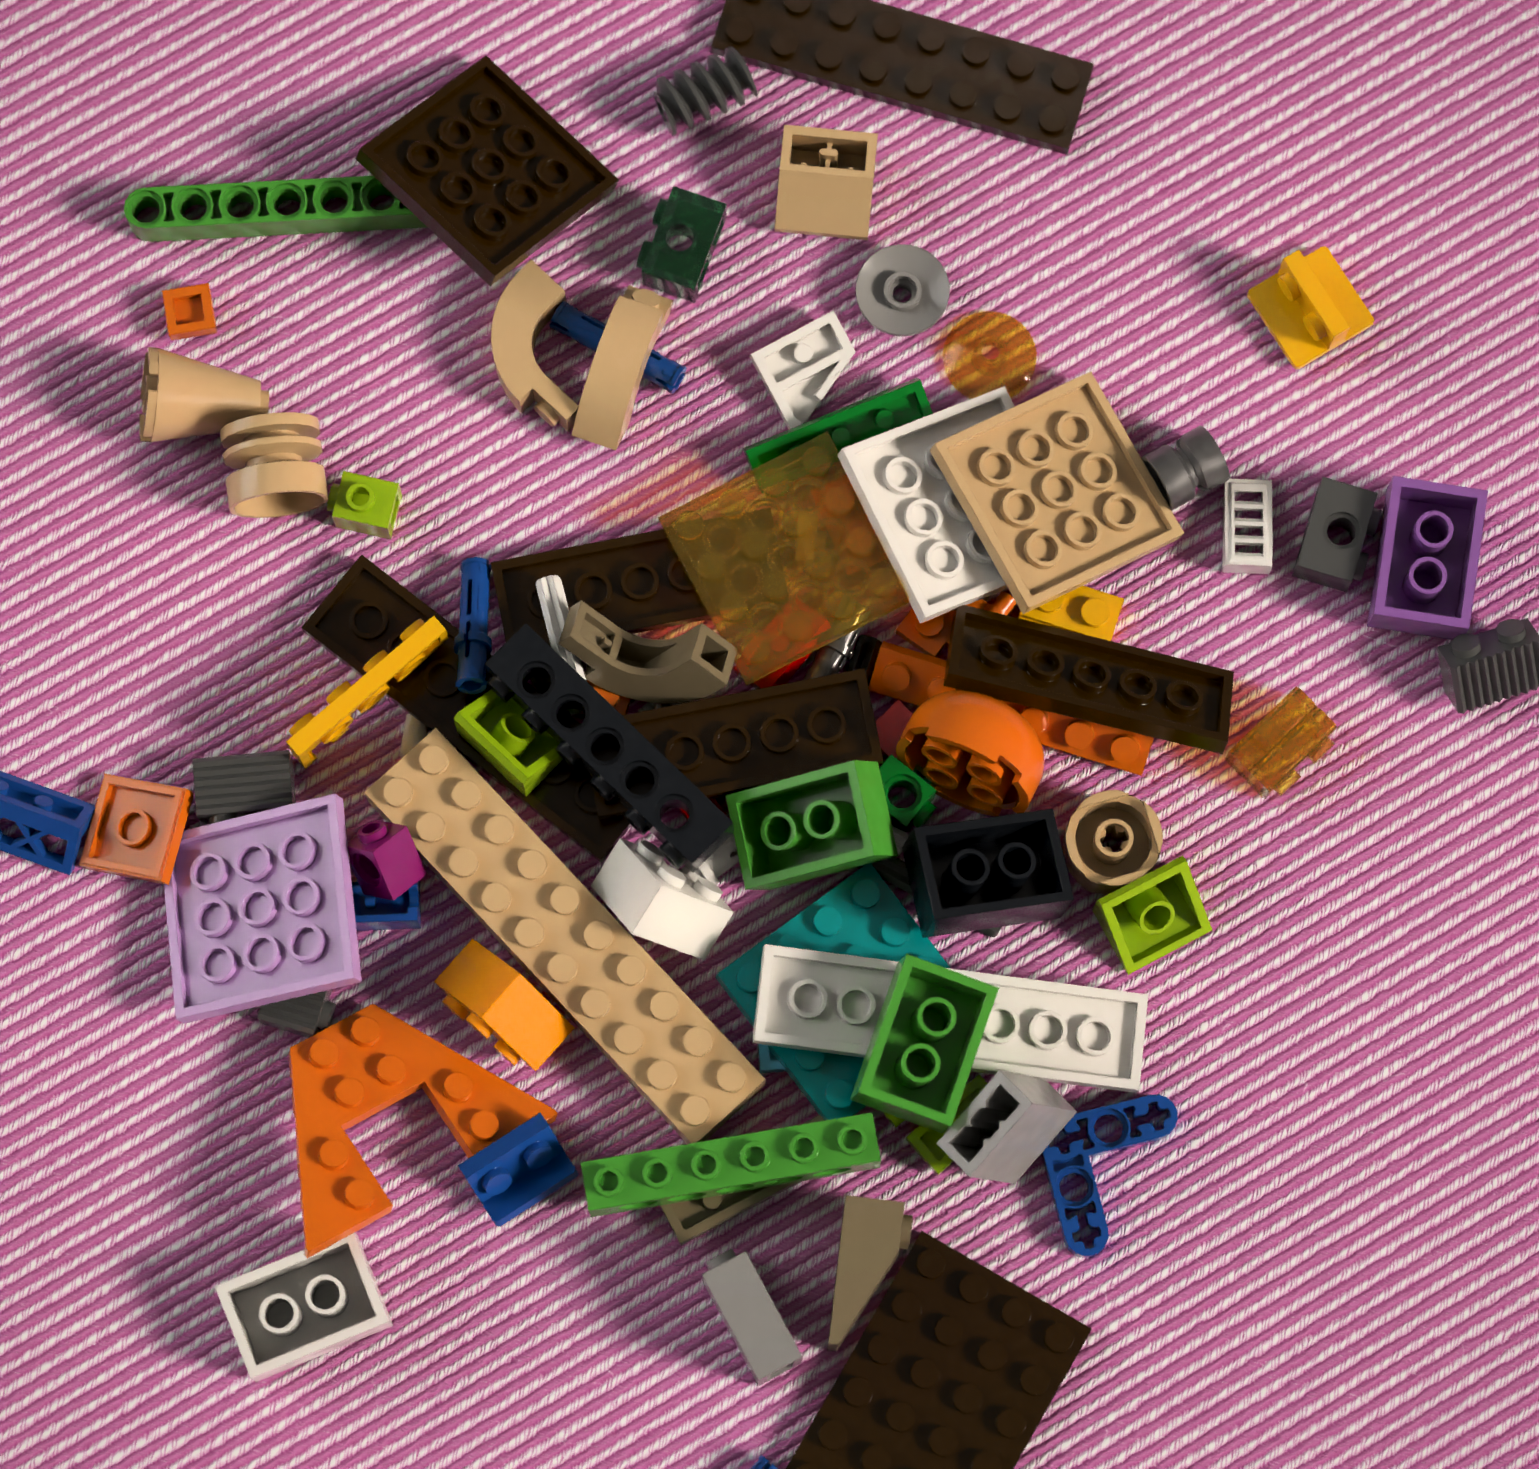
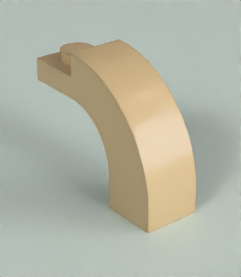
[491,259,579,432]
[572,285,673,450]

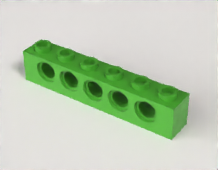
[581,1112,881,1217]

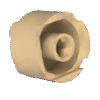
[1062,790,1163,895]

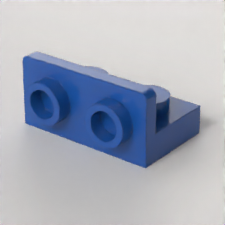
[458,1112,578,1227]

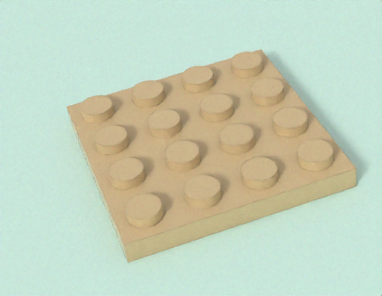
[929,371,1184,614]

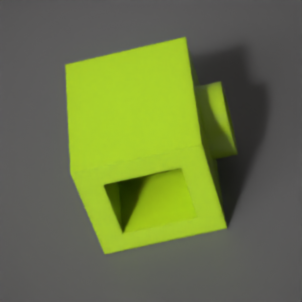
[327,471,402,540]

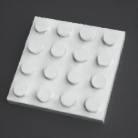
[837,386,1015,623]

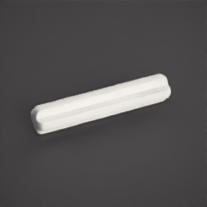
[535,575,587,714]

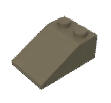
[827,1195,913,1352]

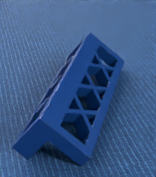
[0,771,95,875]

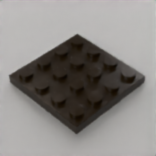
[356,55,619,286]

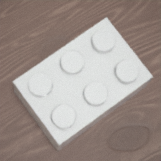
[215,1233,393,1382]

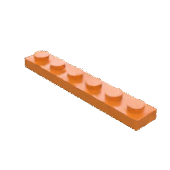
[868,641,1154,776]

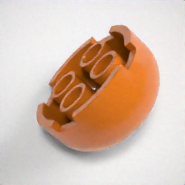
[896,690,1044,817]

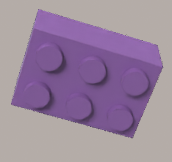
[1367,476,1488,640]

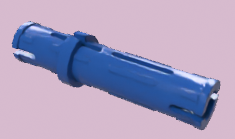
[550,301,687,394]
[453,557,492,694]

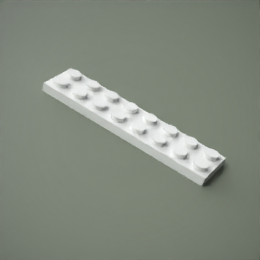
[752,944,1148,1093]

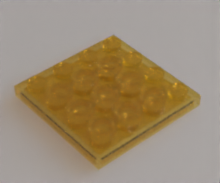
[658,432,909,686]

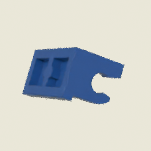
[352,880,421,931]

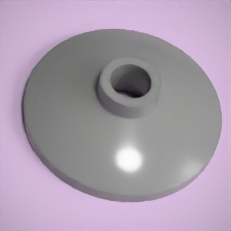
[856,244,950,336]

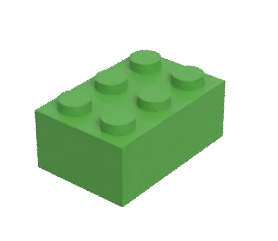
[725,760,898,890]
[850,954,999,1133]

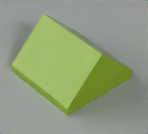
[453,690,563,797]
[1092,855,1212,975]

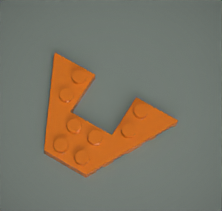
[289,1004,558,1259]

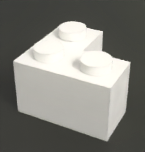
[591,838,734,960]

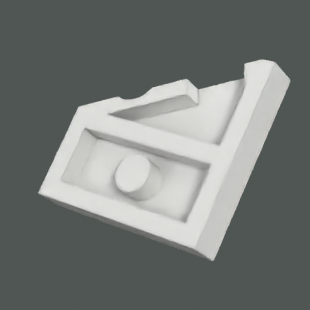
[749,310,856,430]

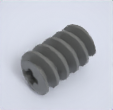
[654,46,758,136]

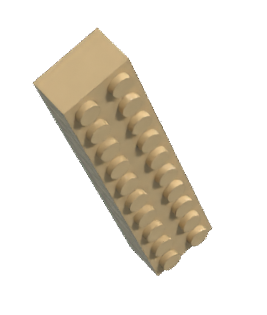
[364,727,766,1144]

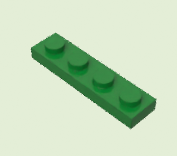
[743,378,933,494]

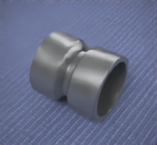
[1142,426,1230,511]

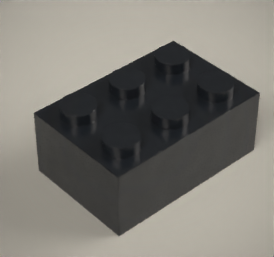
[902,809,1074,938]

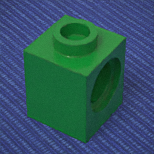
[879,754,937,833]

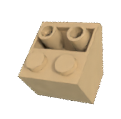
[775,125,878,240]

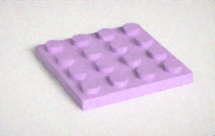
[164,793,362,1024]

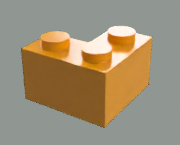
[434,938,574,1071]

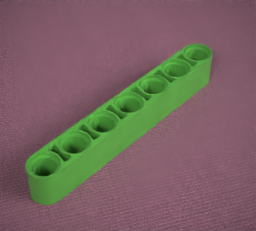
[124,176,428,242]

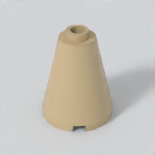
[139,347,269,442]

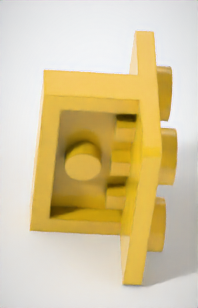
[1247,246,1374,370]

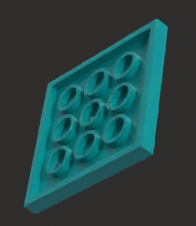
[715,863,951,1120]

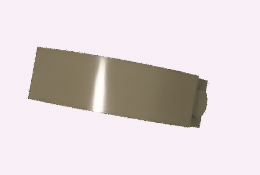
[558,600,738,704]

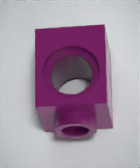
[347,820,427,901]

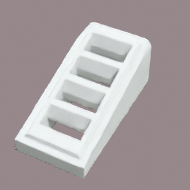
[1222,478,1273,574]

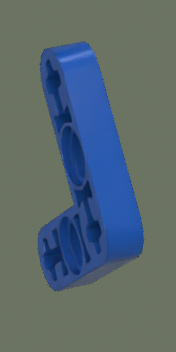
[1041,1095,1178,1258]

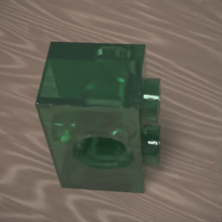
[636,186,727,303]

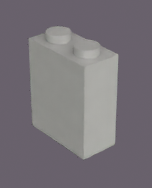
[936,1070,1077,1184]
[702,1249,802,1386]

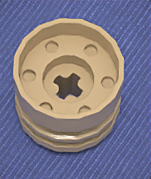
[220,412,329,518]

